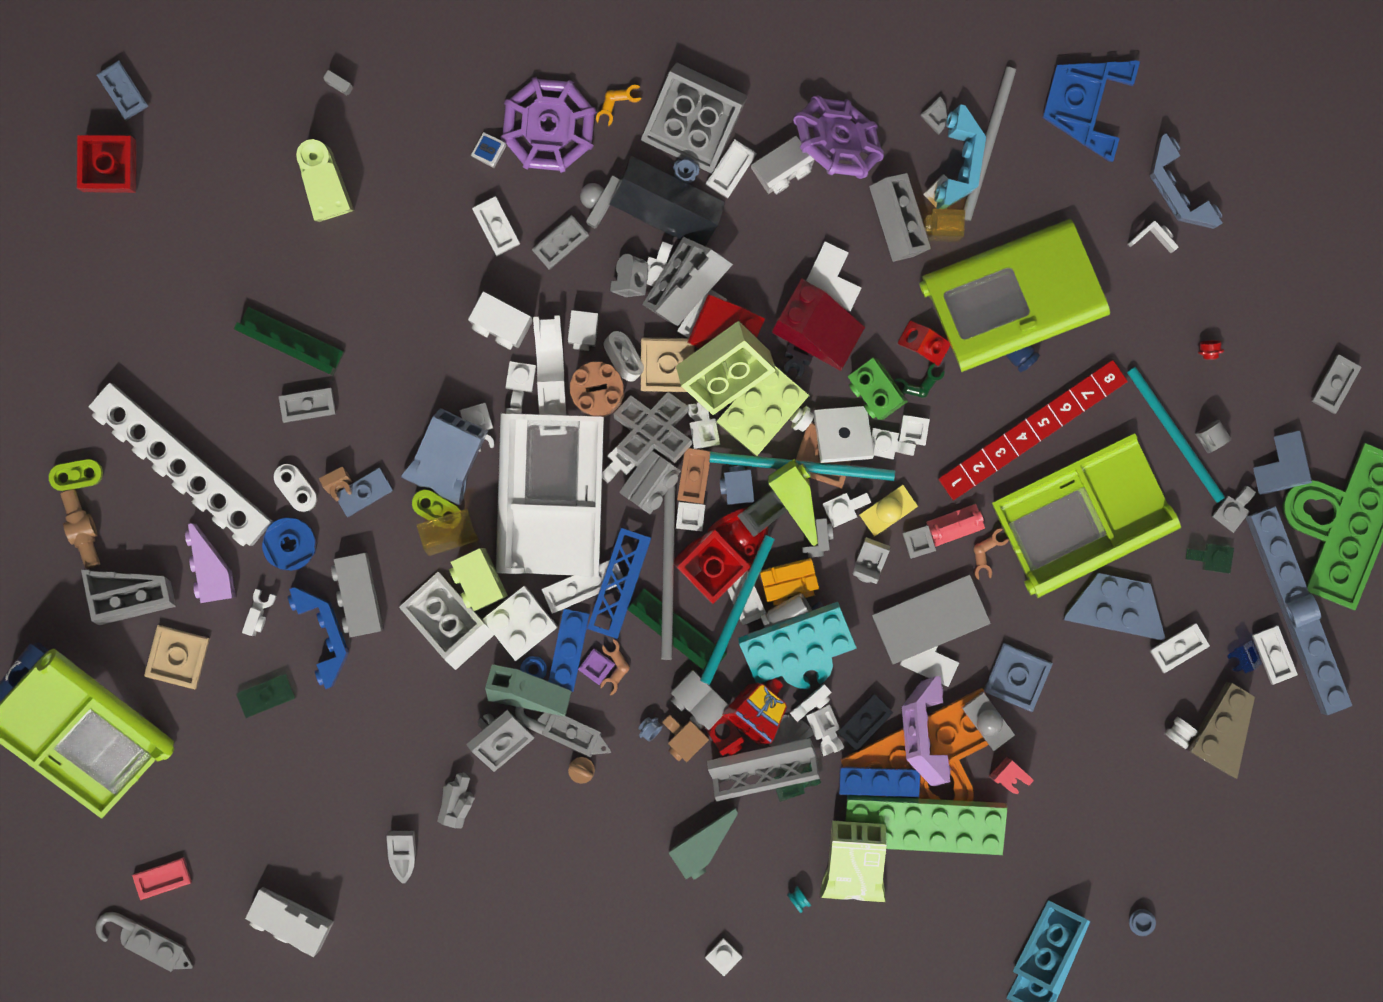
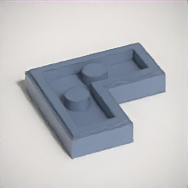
[1253,431,1312,495]

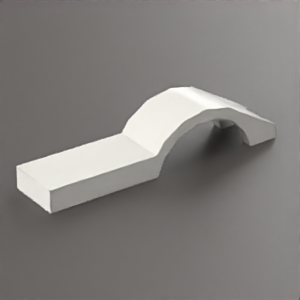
[533,315,567,436]

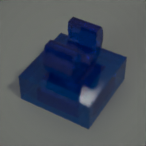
[1227,640,1262,673]

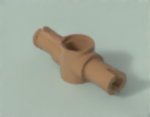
[60,489,100,569]

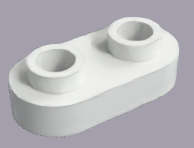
[604,331,644,381]
[274,464,317,512]

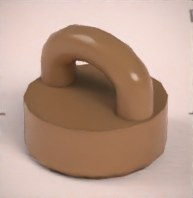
[568,757,595,784]

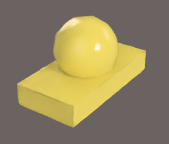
[859,485,918,537]

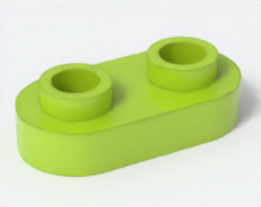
[49,459,103,491]
[412,490,462,530]

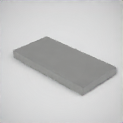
[872,575,991,665]

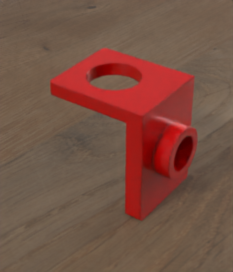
[898,321,951,366]
[705,716,744,756]

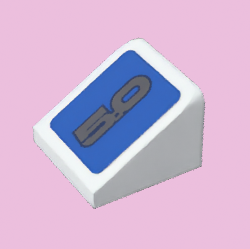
[471,132,507,168]

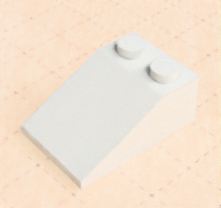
[399,572,494,670]

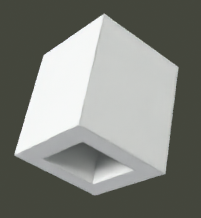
[568,310,599,351]

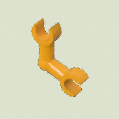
[596,85,641,127]

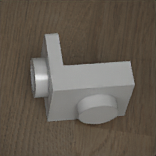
[802,519,833,558]
[852,537,891,584]

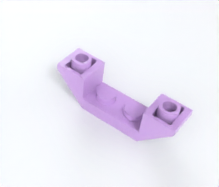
[902,676,950,786]

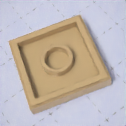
[641,337,695,392]
[144,625,210,690]

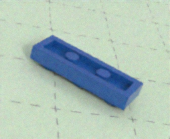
[548,609,590,692]
[839,767,920,797]

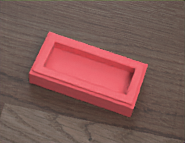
[132,857,192,900]

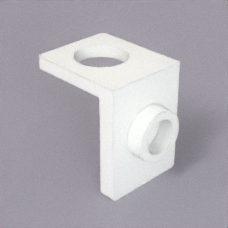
[1128,221,1178,253]

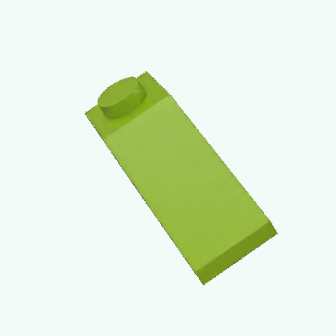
[768,459,818,546]

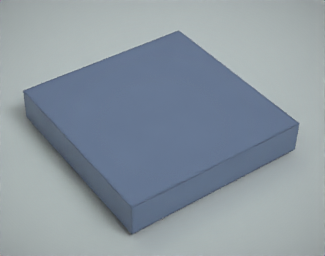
[984,643,1053,712]

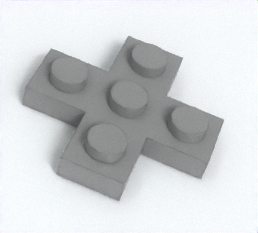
[614,392,692,467]

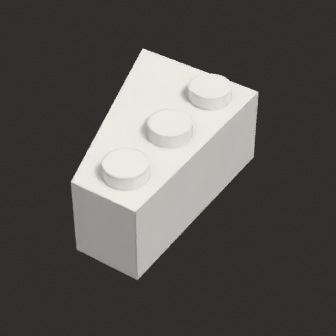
[245,887,334,957]

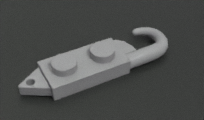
[515,707,611,757]
[95,912,194,972]

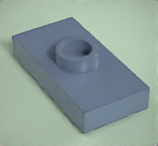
[97,61,148,120]
[337,468,394,517]

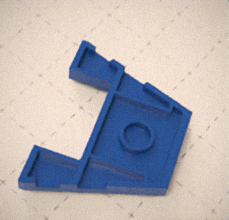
[1042,61,1140,162]

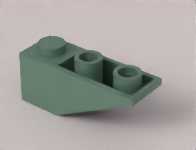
[485,665,572,716]

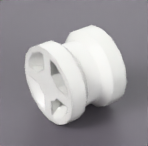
[1165,716,1199,749]

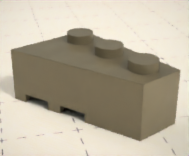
[1186,682,1255,779]

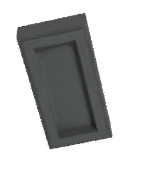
[738,489,788,537]

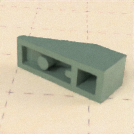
[669,807,738,880]

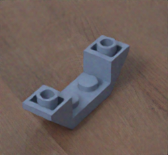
[1150,133,1222,229]

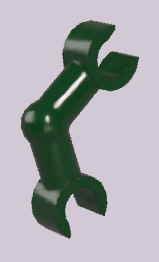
[895,364,945,398]

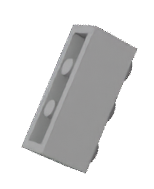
[869,173,931,262]
[331,553,384,637]

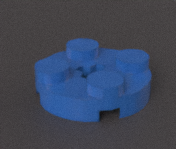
[262,518,316,571]

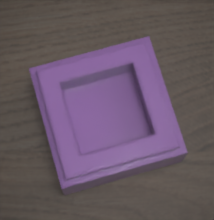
[578,648,615,685]

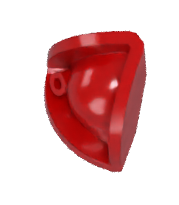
[708,507,768,568]

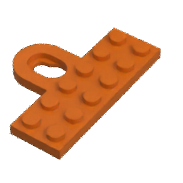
[840,688,989,801]

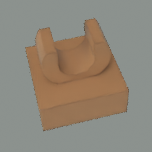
[319,467,352,501]

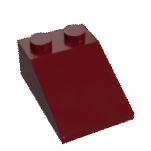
[772,279,865,371]

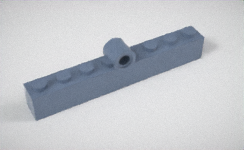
[1246,507,1352,715]

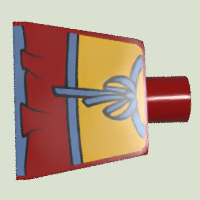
[722,678,787,745]

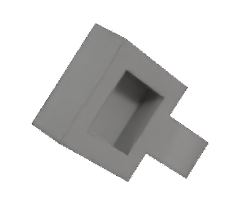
[1211,486,1256,533]

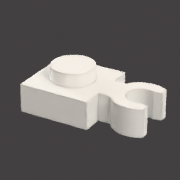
[460,403,495,452]
[790,683,832,722]

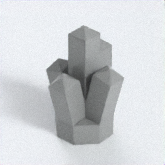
[437,772,475,828]

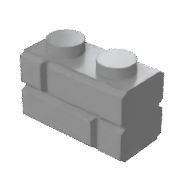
[619,451,681,514]

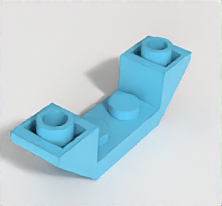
[934,104,986,212]

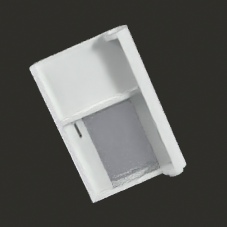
[496,408,604,577]

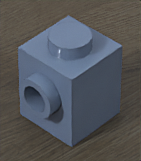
[719,466,754,505]

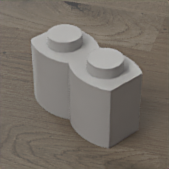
[670,670,729,730]

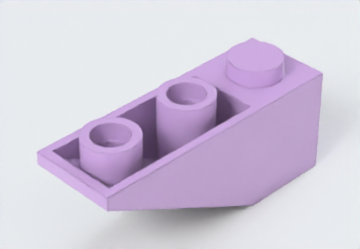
[185,524,236,603]

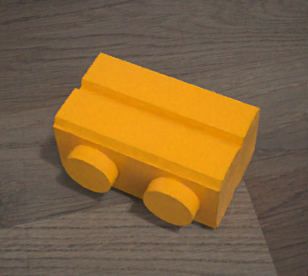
[760,558,819,605]

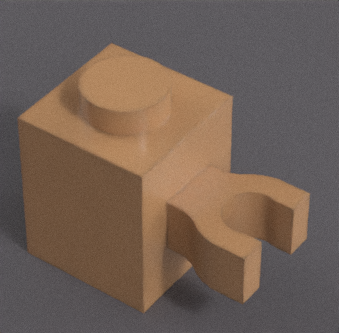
[662,714,709,762]

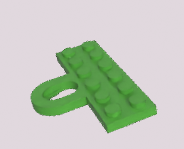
[1283,443,1383,610]

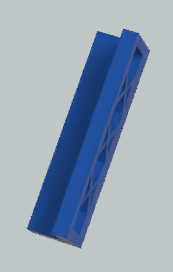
[587,528,651,639]

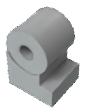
[610,254,648,297]
[1195,420,1231,453]

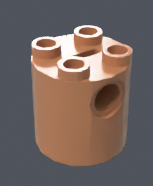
[570,362,624,417]

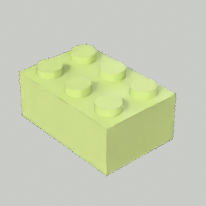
[676,321,776,415]
[716,366,809,456]
[449,548,508,611]

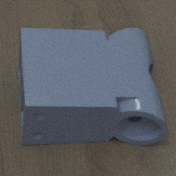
[401,408,488,505]

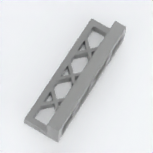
[707,738,820,801]

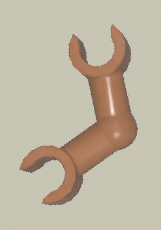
[973,529,1009,580]
[601,639,630,695]

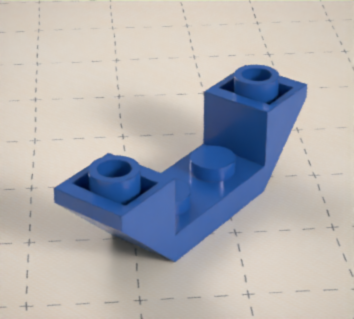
[287,587,349,689]

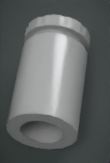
[761,593,812,628]

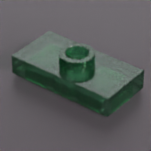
[236,674,296,718]

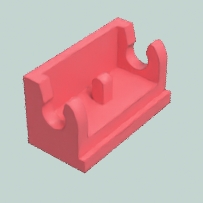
[989,757,1034,794]

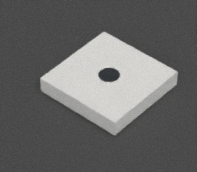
[813,406,874,463]

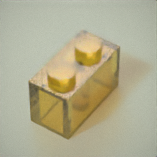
[923,209,965,242]

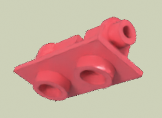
[926,504,985,547]

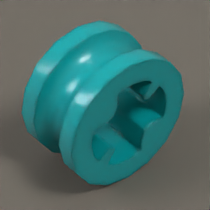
[787,886,811,913]

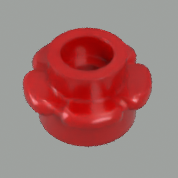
[1198,340,1224,359]

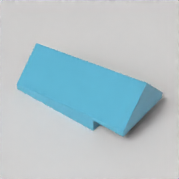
[1007,900,1090,1002]

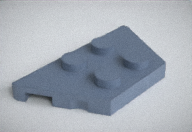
[1063,573,1165,641]

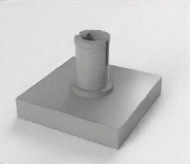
[466,710,534,772]

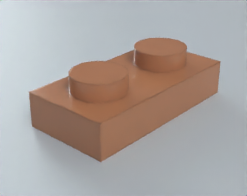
[677,448,710,504]

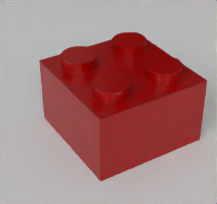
[77,135,136,193]

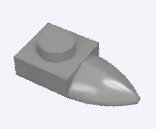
[386,831,416,883]

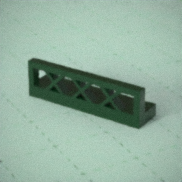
[234,307,345,376]
[627,588,727,670]

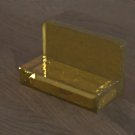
[417,509,479,556]

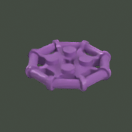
[500,77,597,173]
[793,95,884,179]

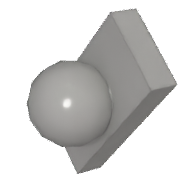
[580,176,620,229]
[961,692,1015,751]

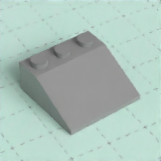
[641,62,748,173]

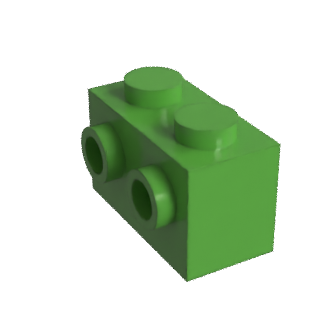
[848,358,908,420]

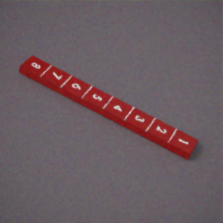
[938,360,1128,501]

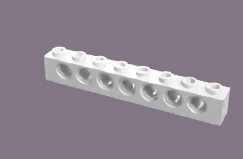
[89,383,273,546]

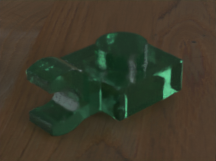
[1185,544,1234,574]
[774,764,821,802]

